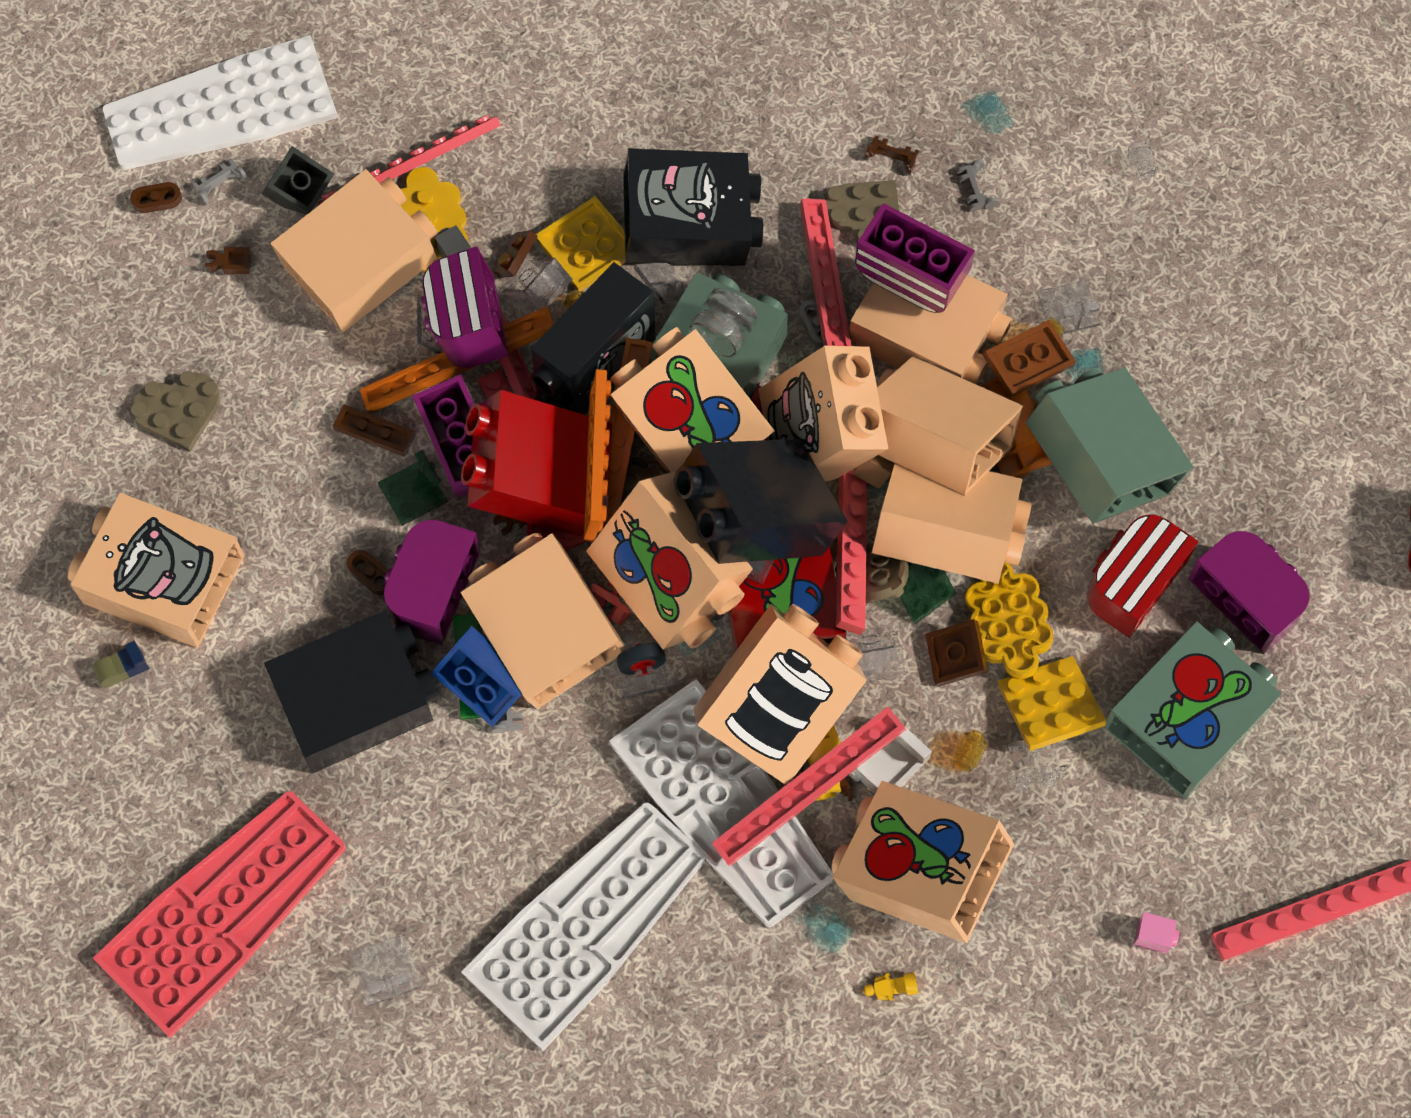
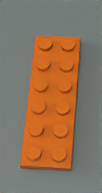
[584,369,611,541]

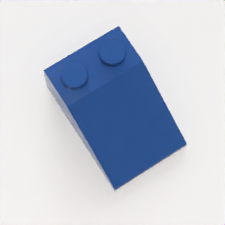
[431,626,522,727]

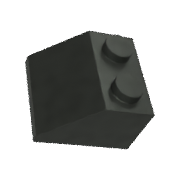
[261,146,334,214]

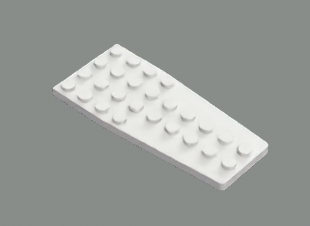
[103,35,338,170]
[609,679,834,927]
[461,803,706,1051]

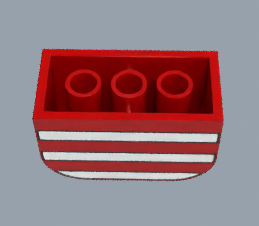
[1087,515,1199,639]

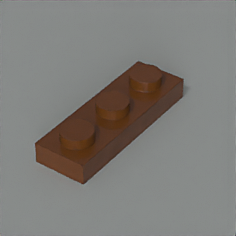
[333,404,415,457]

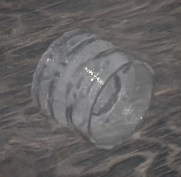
[689,288,758,357]

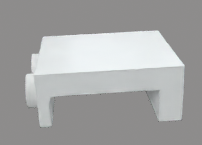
[849,726,932,797]

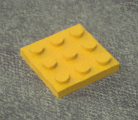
[536,196,626,293]
[998,656,1106,751]

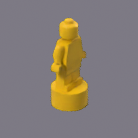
[863,971,919,1001]

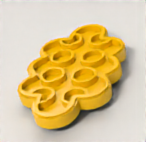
[401,167,468,273]
[965,563,1054,679]

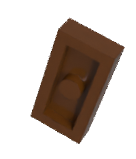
[494,230,538,278]

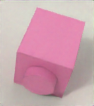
[1134,912,1179,953]

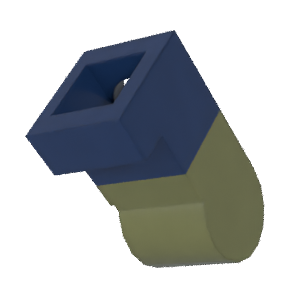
[92,640,149,688]

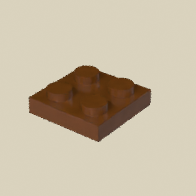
[925,619,988,687]

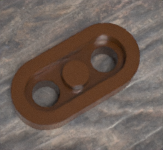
[130,182,182,213]
[347,550,388,595]

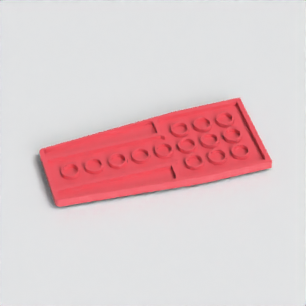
[93,791,346,1038]

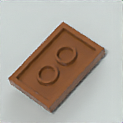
[983,320,1076,398]

